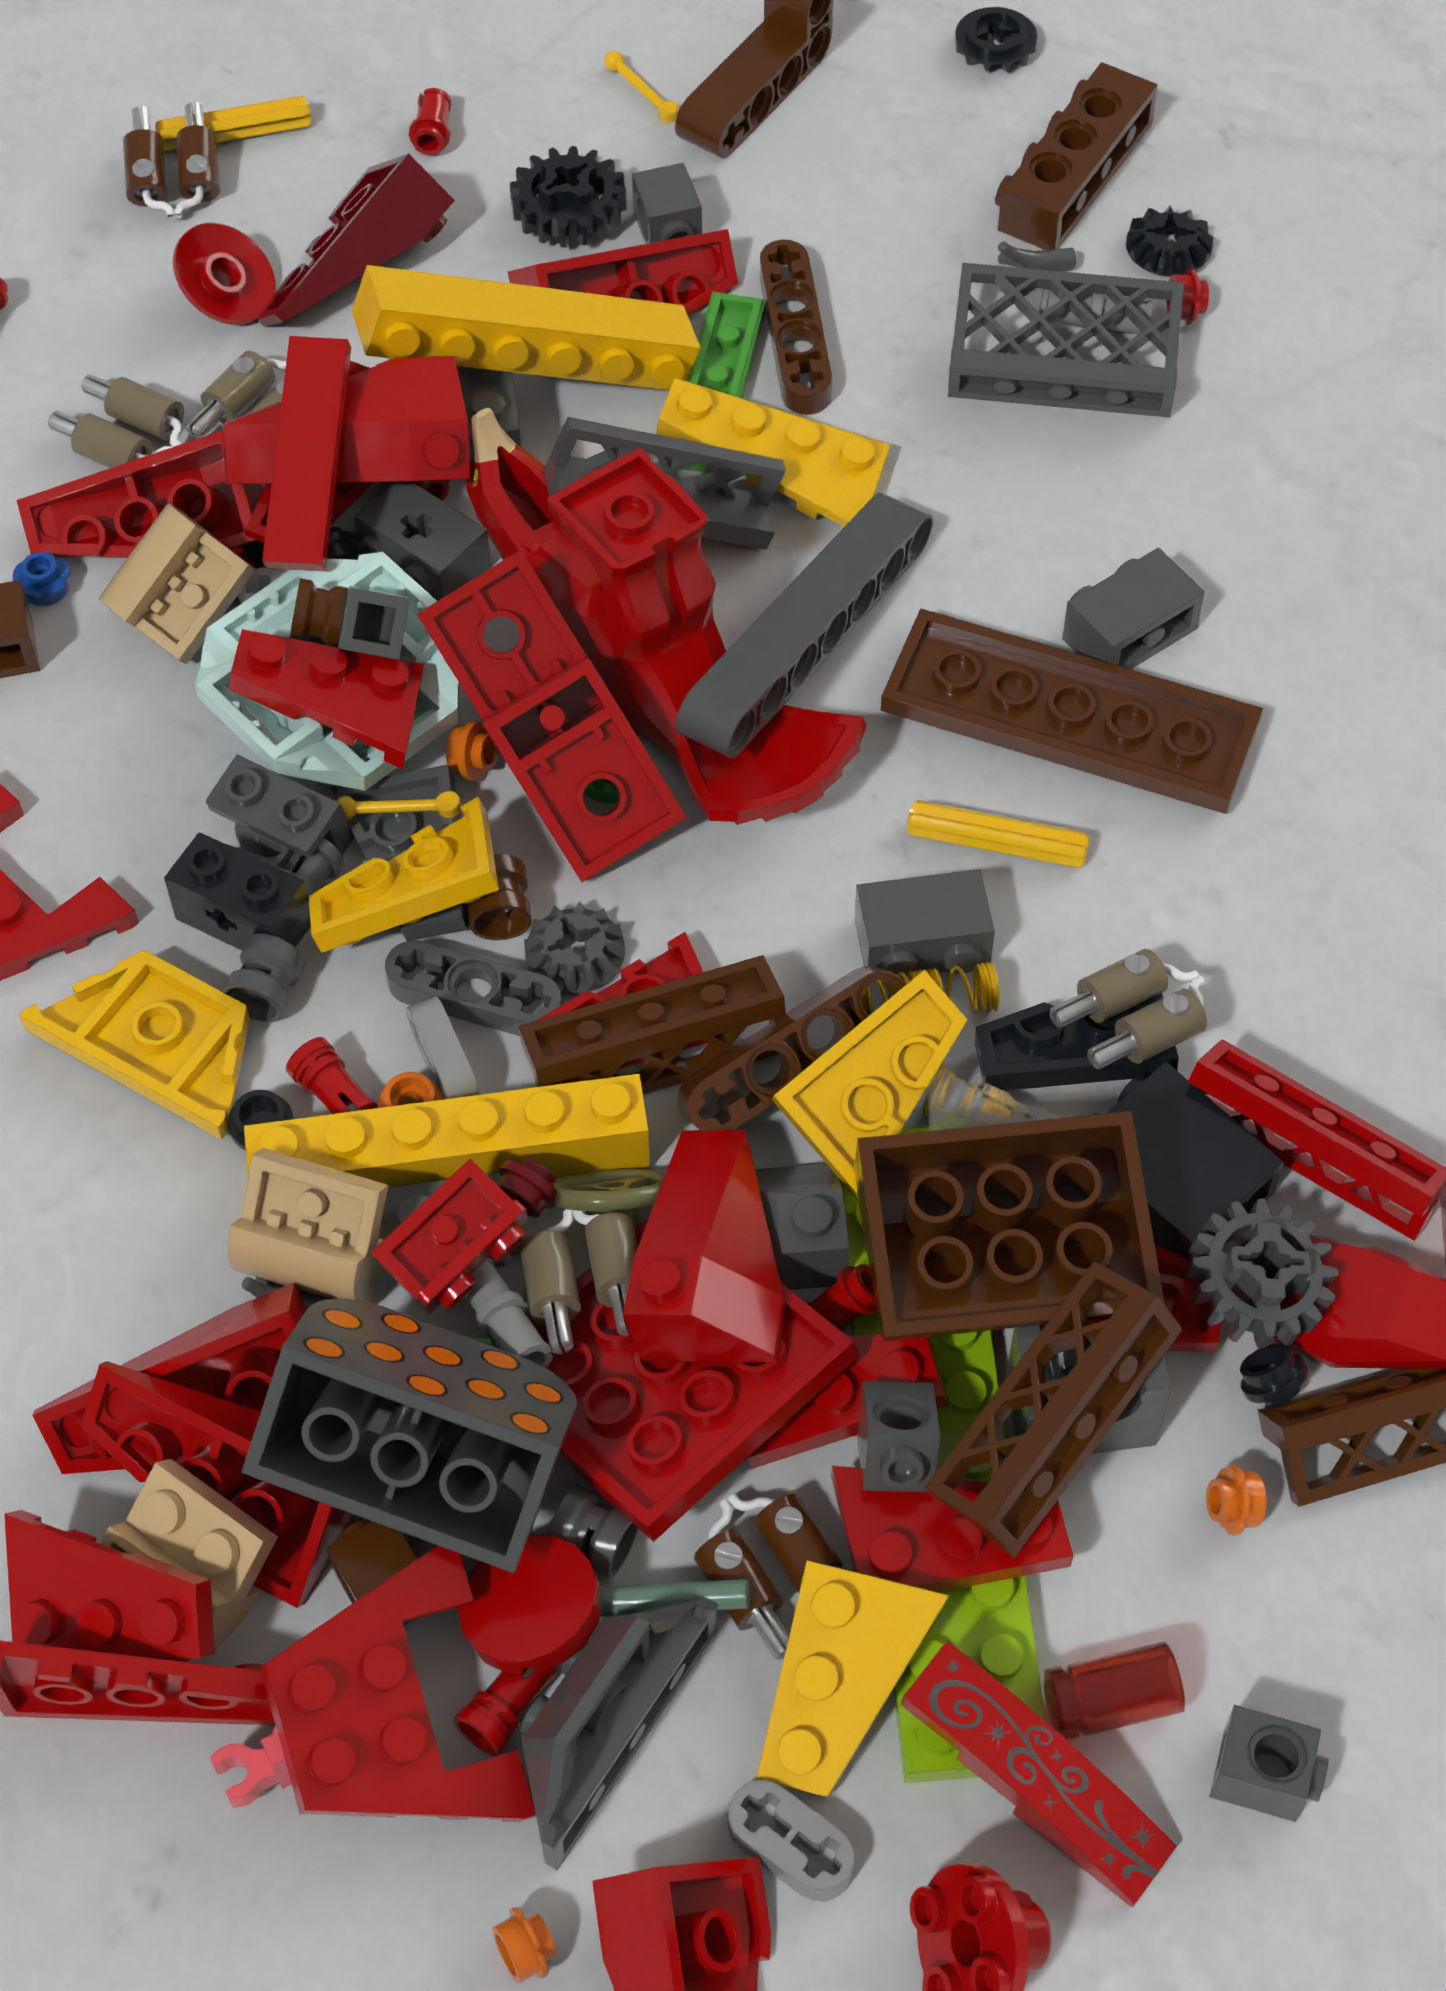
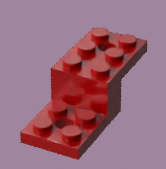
[417,549,687,883]

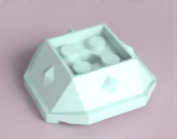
[195,552,460,791]

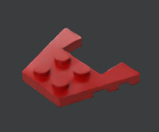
[0,783,139,981]
[260,1546,536,1822]

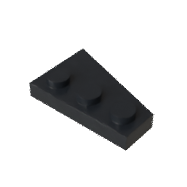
[975,993,1179,1092]

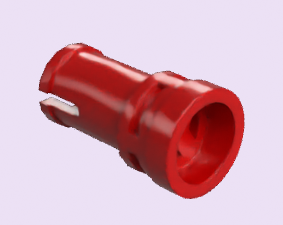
[286,1037,378,1114]
[453,1665,557,1757]

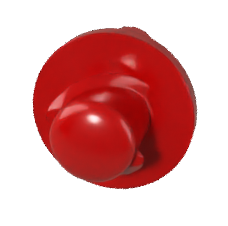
[909,1862,1052,1991]

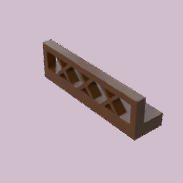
[518,955,786,1094]
[925,1261,1183,1558]
[1257,1369,1446,1507]

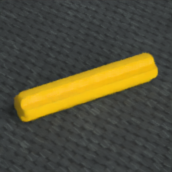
[155,96,311,152]
[907,800,1089,868]

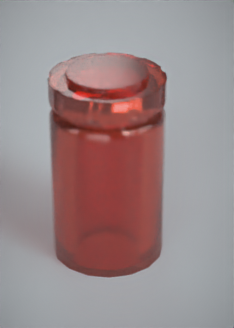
[1044,1641,1185,1741]

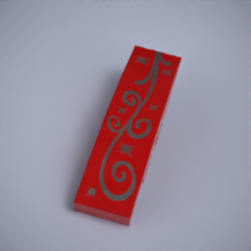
[900,1640,1177,1908]

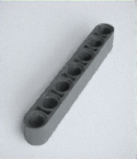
[675,492,933,759]

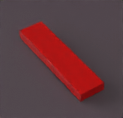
[262,336,351,572]

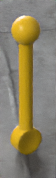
[604,50,679,123]
[336,791,462,820]

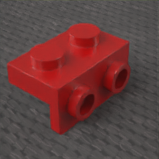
[371,1158,528,1315]

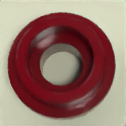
[497,1157,557,1218]

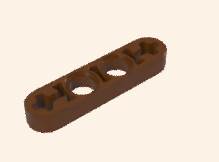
[760,239,832,415]

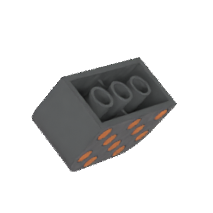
[241,1299,577,1574]

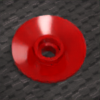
[172,223,276,325]

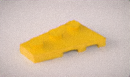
[308,796,499,953]
[772,970,968,1200]
[756,1561,950,1797]

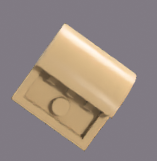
[99,502,257,664]
[228,1148,389,1303]
[100,1458,278,1663]

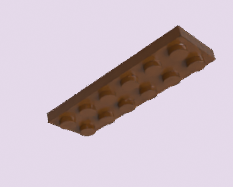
[880,608,1263,814]

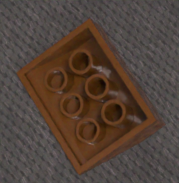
[854,1111,1165,1341]

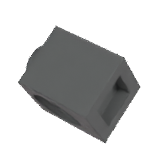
[632,162,702,244]
[857,1381,941,1492]
[1209,1705,1329,1822]

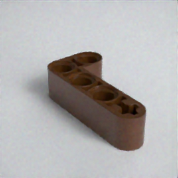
[675,0,833,158]
[678,966,943,1131]

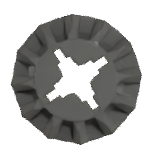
[524,901,625,993]

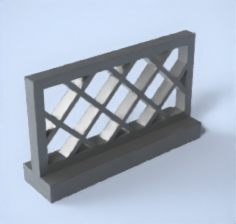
[948,263,1184,418]

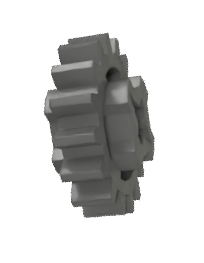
[1185,1198,1338,1349]

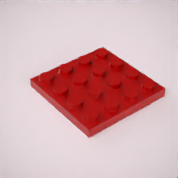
[497,1217,859,1542]

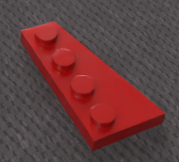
[0,1641,276,1726]

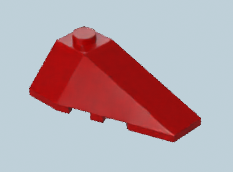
[222,355,470,484]
[16,430,264,558]
[623,1130,786,1363]
[32,1283,307,1475]
[80,1361,358,1609]
[592,1856,771,1991]

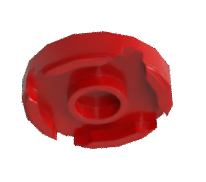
[458,1536,602,1674]

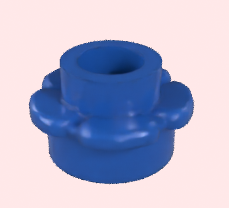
[12,552,71,606]

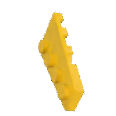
[656,378,890,530]

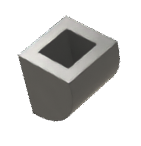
[338,585,410,660]

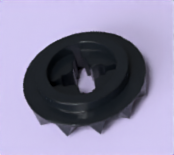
[955,7,1037,72]
[1126,205,1214,276]

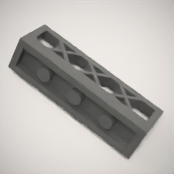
[544,417,786,550]

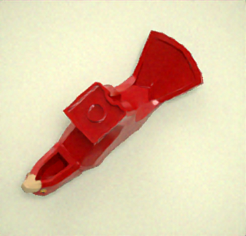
[466,408,867,825]

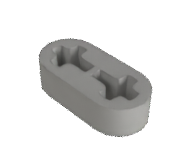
[406,996,480,1099]
[728,1780,854,1901]

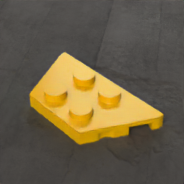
[19,950,250,1140]

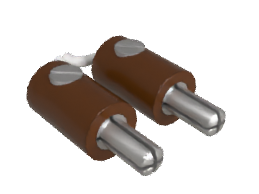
[123,102,220,219]
[694,1494,844,1660]

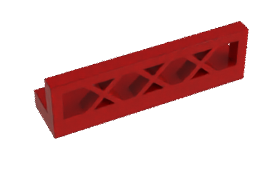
[1188,1039,1446,1241]

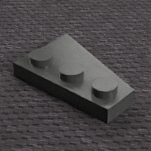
[330,764,468,941]

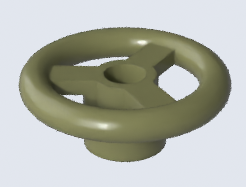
[553,1169,666,1228]

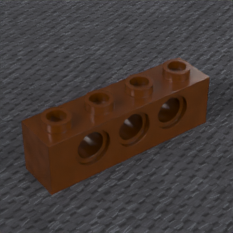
[995,62,1158,250]

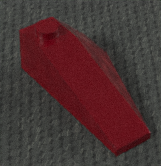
[257,153,455,327]

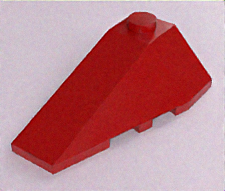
[507,229,738,378]

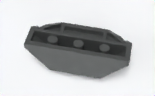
[520,1598,717,1871]

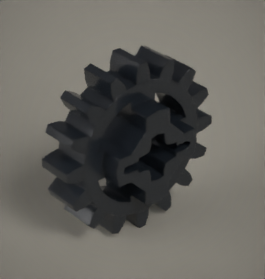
[510,146,627,247]

